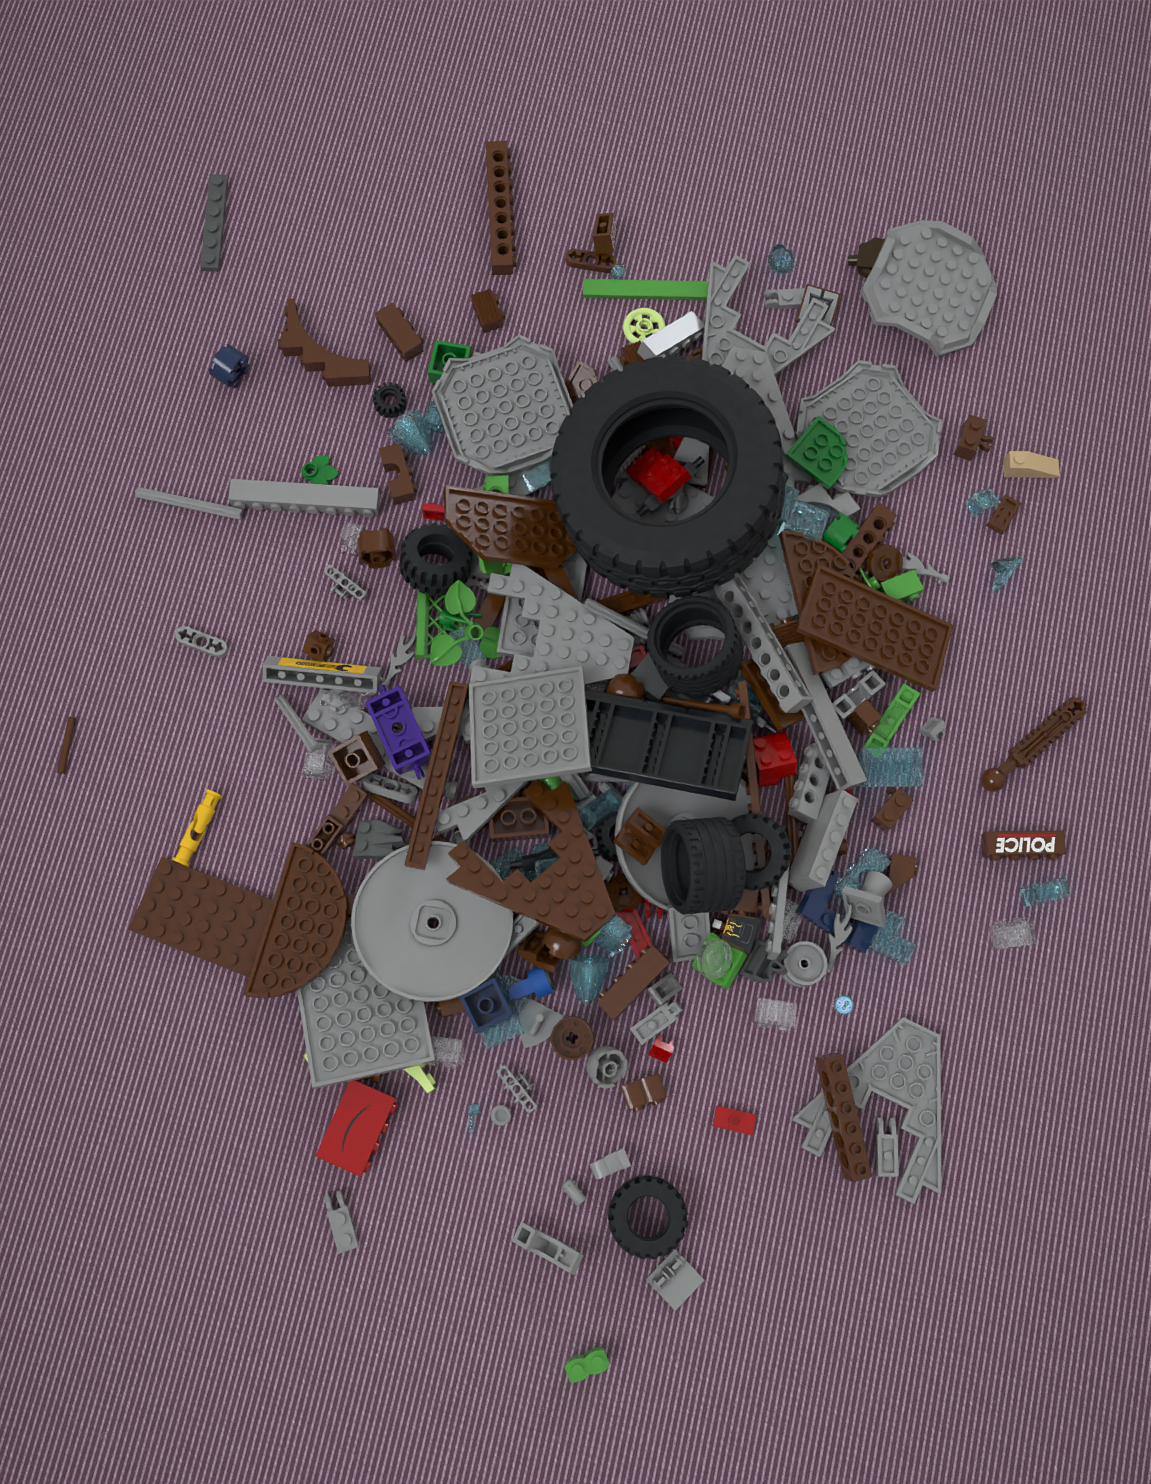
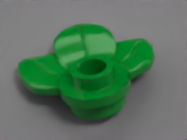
[301,455,339,485]

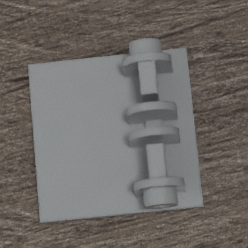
[646,1249,704,1311]

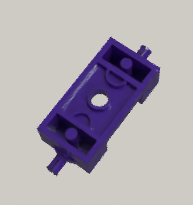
[365,685,432,780]

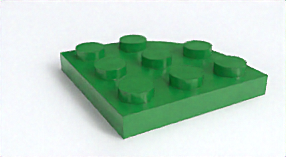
[785,416,848,490]

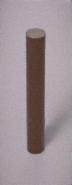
[57,717,76,774]

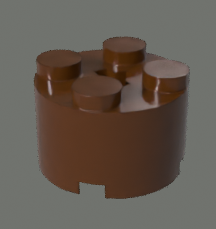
[357,528,397,569]

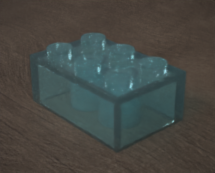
[859,747,923,788]

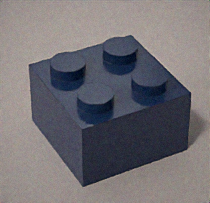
[459,978,517,1033]

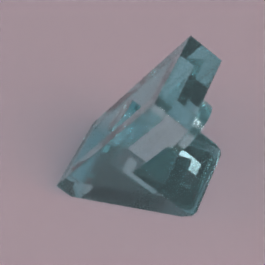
[990,557,1023,593]

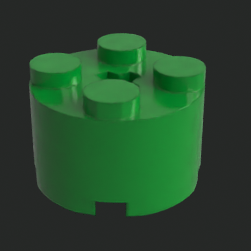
[819,511,859,553]

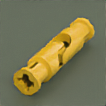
[172,789,223,867]

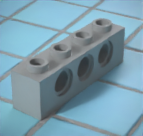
[788,742,830,824]

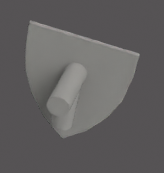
[519,998,564,1048]

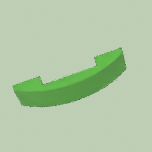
[863,684,920,758]

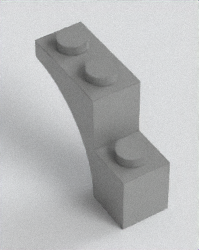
[787,483,860,519]

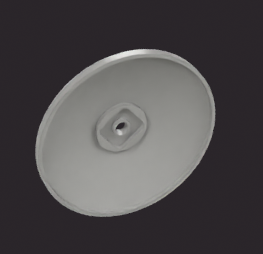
[615,778,765,911]
[351,841,513,1002]

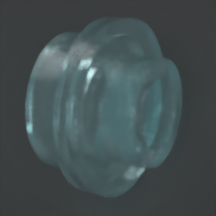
[610,263,626,279]

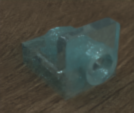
[965,488,1000,517]

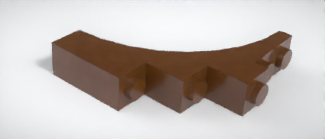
[278,298,371,387]

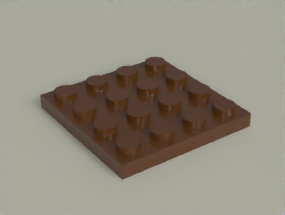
[739,657,806,731]

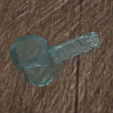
[468,1103,480,1133]

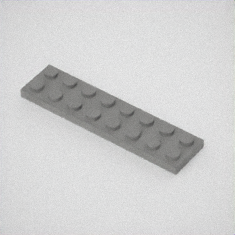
[301,688,453,790]

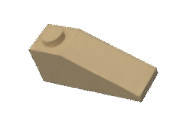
[1003,451,1060,478]

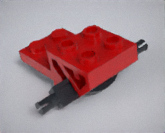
[625,447,705,518]

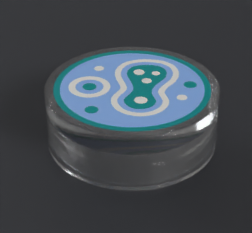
[833,995,854,1016]

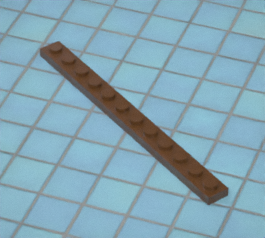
[735,681,772,917]

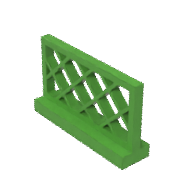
[415,589,462,661]

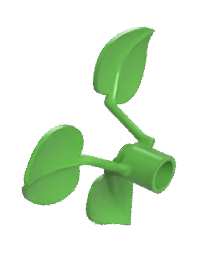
[430,580,503,666]

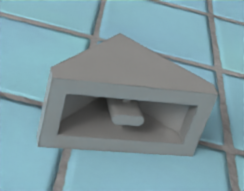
[646,973,683,1007]

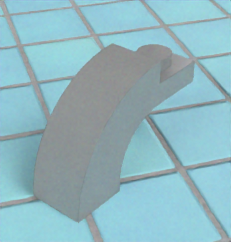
[512,1222,584,1275]

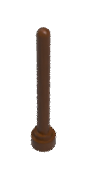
[661,697,746,719]

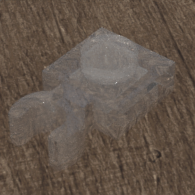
[341,522,364,556]

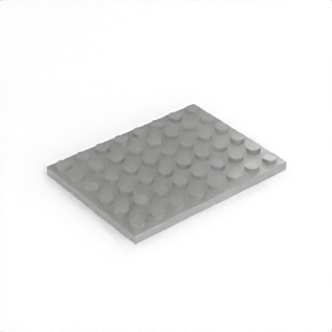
[297,918,435,1089]

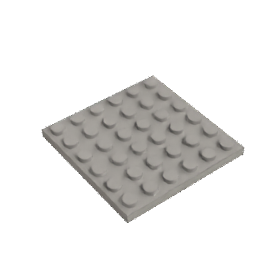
[469,666,592,789]

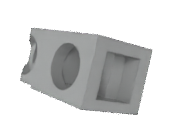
[589,1148,631,1180]

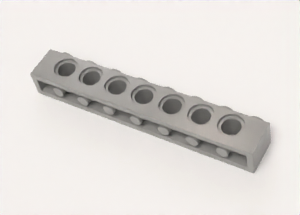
[714,574,813,713]

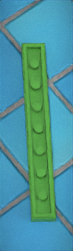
[583,279,708,300]

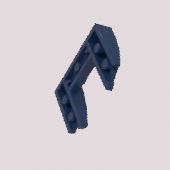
[795,871,877,953]

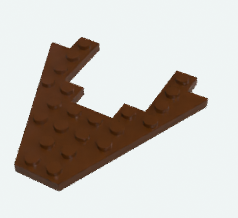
[446,779,615,942]

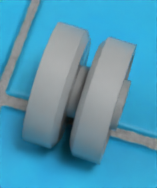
[781,941,827,988]

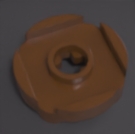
[867,544,903,582]
[606,873,643,911]

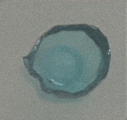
[768,244,794,274]

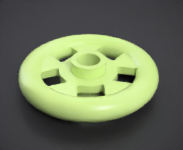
[623,308,666,343]

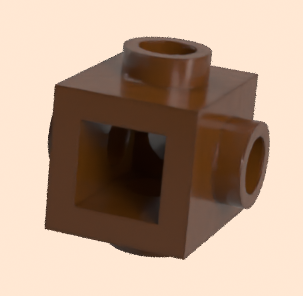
[302,630,335,662]

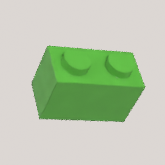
[877,570,924,602]

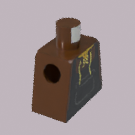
[711,913,761,956]

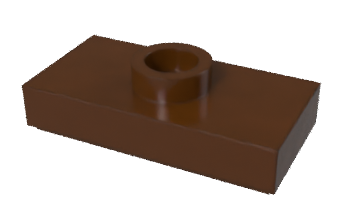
[986,494,1021,534]

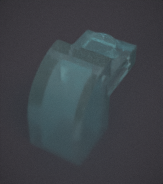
[1019,877,1071,907]

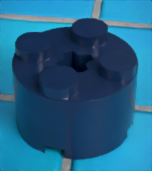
[209,344,250,389]

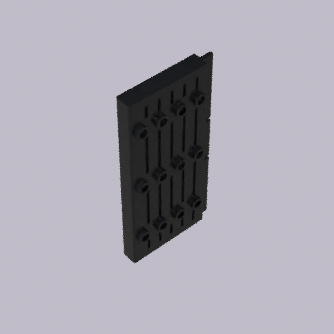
[585,689,753,801]

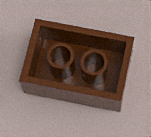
[489,797,549,843]

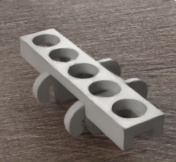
[323,564,367,602]
[496,1065,537,1114]

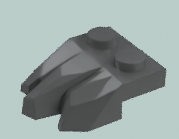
[353,820,407,862]
[739,939,788,983]

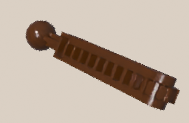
[981,697,1087,792]

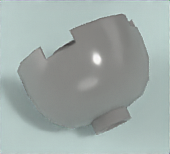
[586,1046,628,1089]

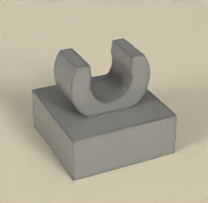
[919,717,946,742]

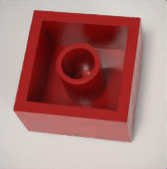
[753,731,797,783]

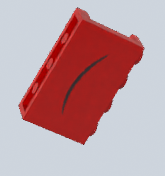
[315,1080,398,1177]

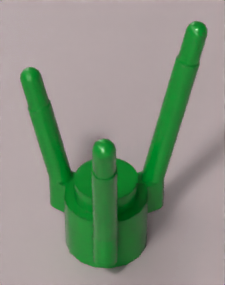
[439,609,482,641]

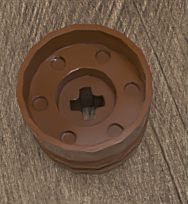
[551,1016,593,1060]

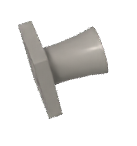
[842,871,892,928]

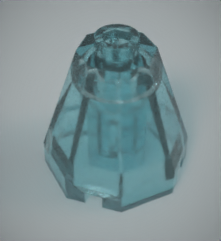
[387,408,433,456]
[568,954,609,1004]

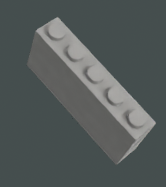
[787,790,858,892]

